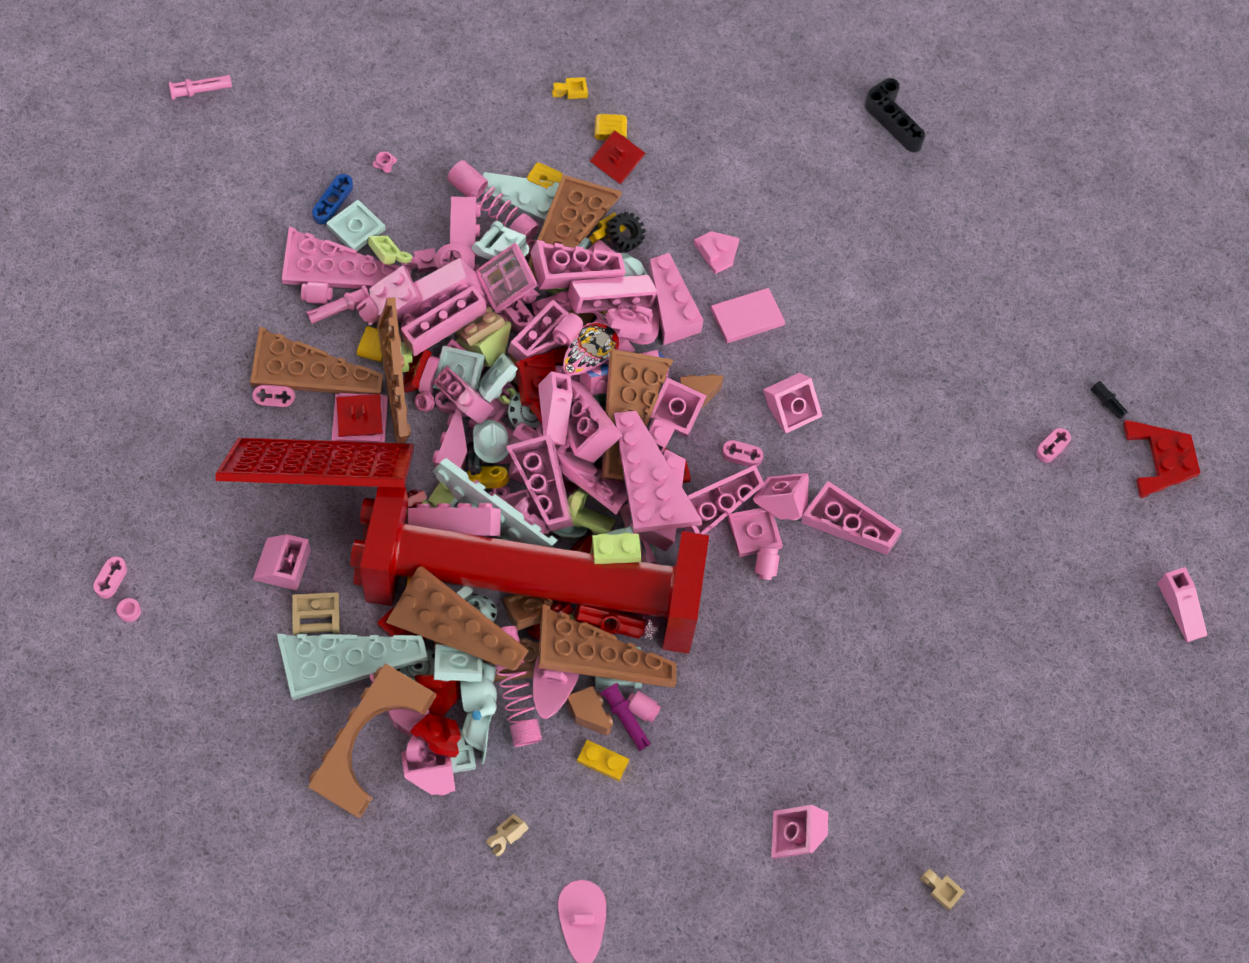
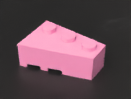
[507,300,584,361]

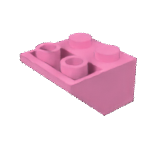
[253,534,311,591]

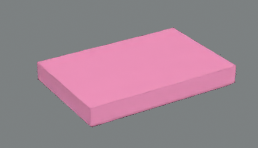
[711,288,785,343]

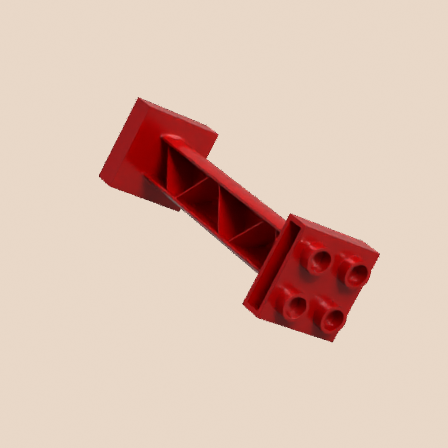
[350,487,709,654]

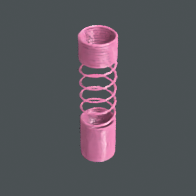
[447,160,539,242]
[495,626,543,747]

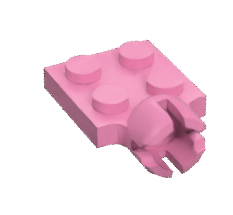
[357,265,421,326]

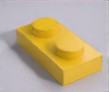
[577,740,629,782]

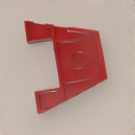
[515,345,569,408]
[1123,420,1201,498]

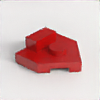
[415,674,461,717]
[410,714,461,758]

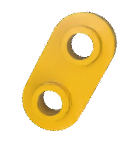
[466,466,509,489]

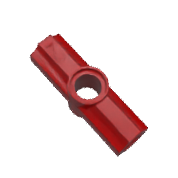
[574,604,645,639]

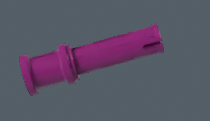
[599,683,652,752]

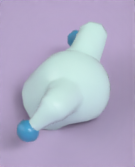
[460,663,497,721]

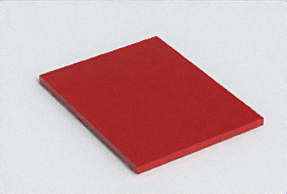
[215,437,414,488]

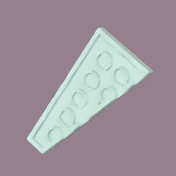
[482,172,587,238]
[432,458,558,547]
[277,634,429,700]

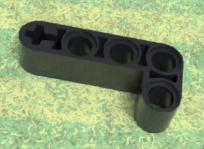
[865,78,925,152]

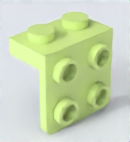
[568,487,616,535]
[591,533,641,564]

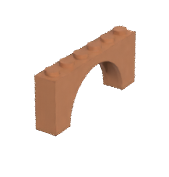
[308,663,437,818]

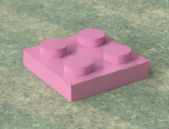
[728,508,783,557]

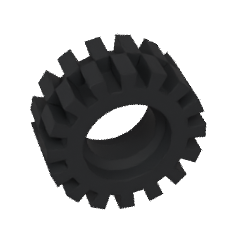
[605,212,646,252]

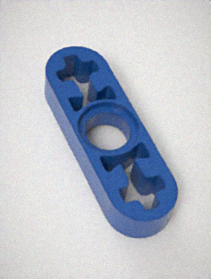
[312,174,353,224]

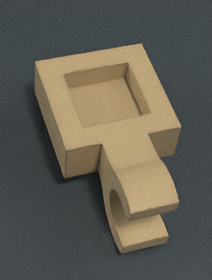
[486,814,529,856]
[920,869,965,911]

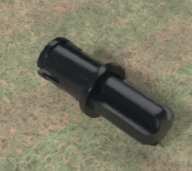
[1090,381,1127,419]
[465,442,483,475]

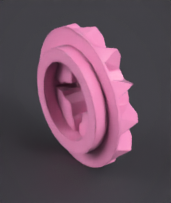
[435,244,469,269]

